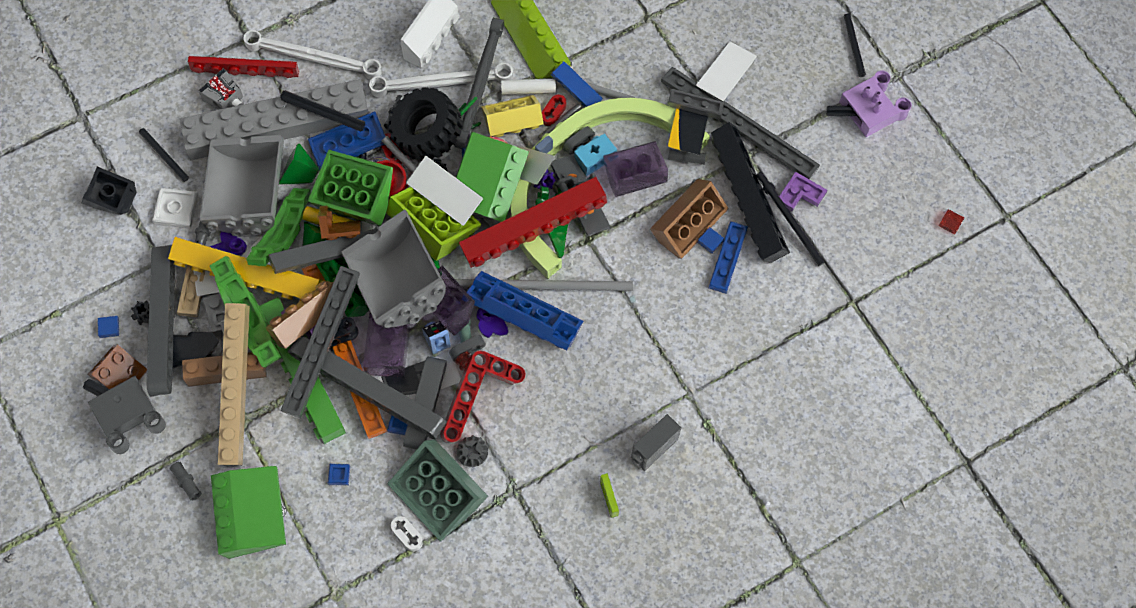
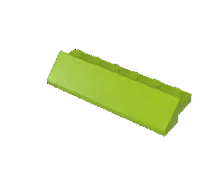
[491,0,571,79]

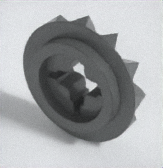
[456,435,488,467]

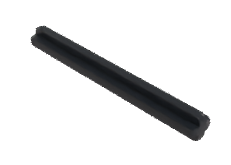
[280,90,366,132]

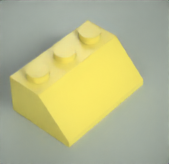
[481,95,544,137]

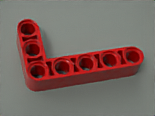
[440,350,526,443]

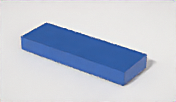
[551,62,603,107]

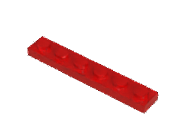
[188,56,299,78]

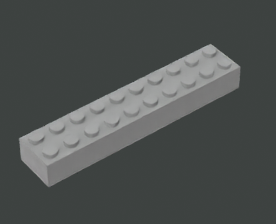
[179,79,369,161]

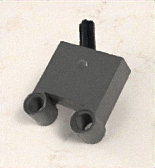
[83,376,166,454]

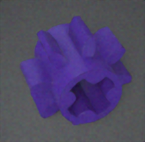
[533,169,556,189]

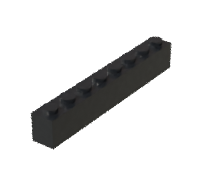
[711,122,790,263]

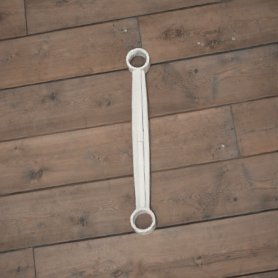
[243,30,382,80]
[369,63,513,97]

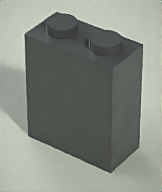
[631,414,682,471]

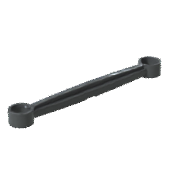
[454,17,504,149]

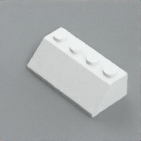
[400,0,459,68]

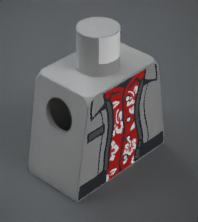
[198,68,244,110]

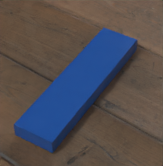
[708,221,748,294]

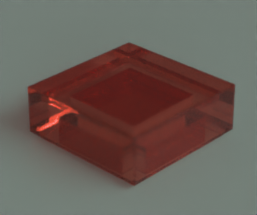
[938,209,964,235]

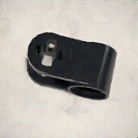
[330,317,359,347]

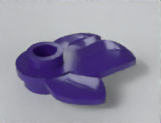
[209,232,247,255]
[476,308,509,338]

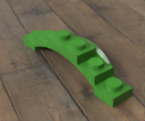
[246,188,311,266]
[210,256,282,368]

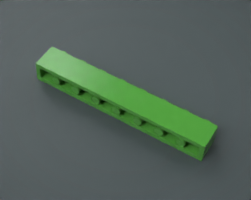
[259,297,346,444]

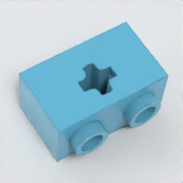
[574,133,617,176]

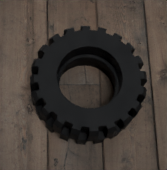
[388,87,462,161]

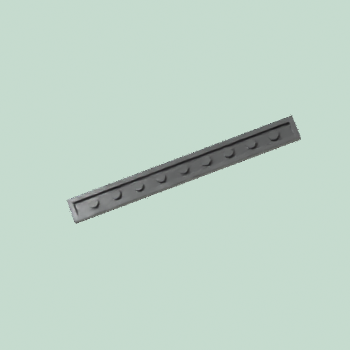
[661,66,820,180]

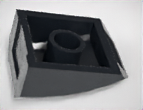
[81,166,137,215]

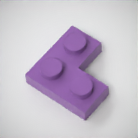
[779,172,828,211]

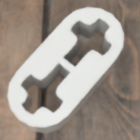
[391,516,423,552]

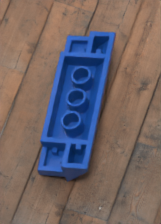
[463,271,584,351]

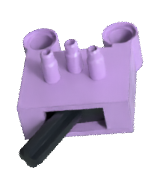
[826,70,912,137]

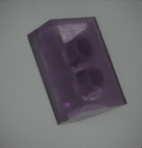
[603,141,668,197]
[432,265,475,336]

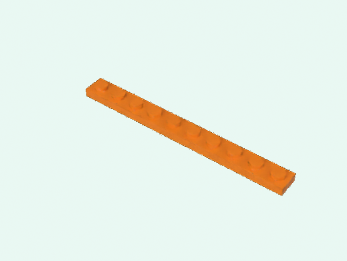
[302,264,387,439]

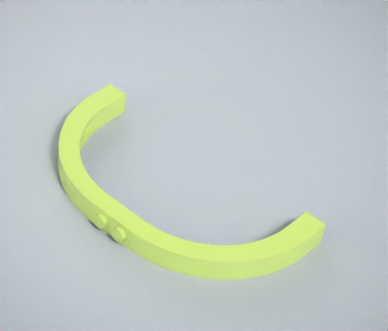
[511,98,710,279]

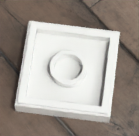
[152,188,198,228]

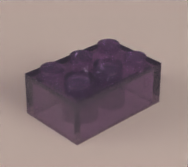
[363,312,410,377]

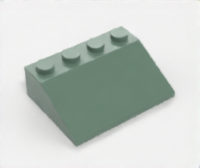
[387,439,488,541]

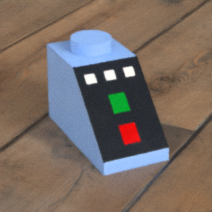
[422,321,451,355]

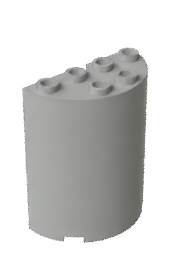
[200,135,284,237]
[341,210,446,328]

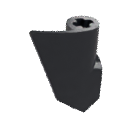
[173,332,220,368]

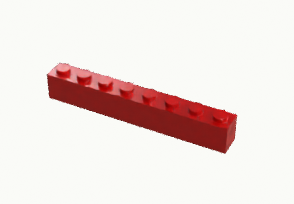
[459,177,607,268]

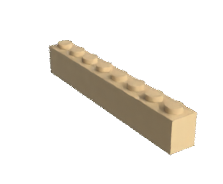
[218,303,250,465]

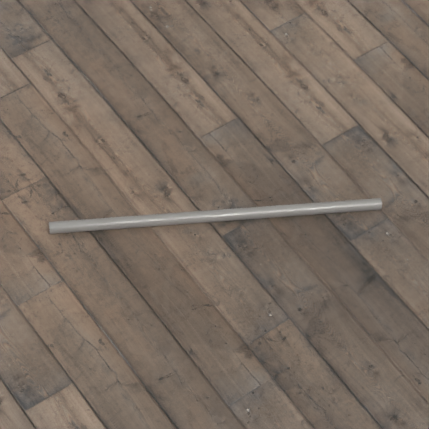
[443,279,633,291]

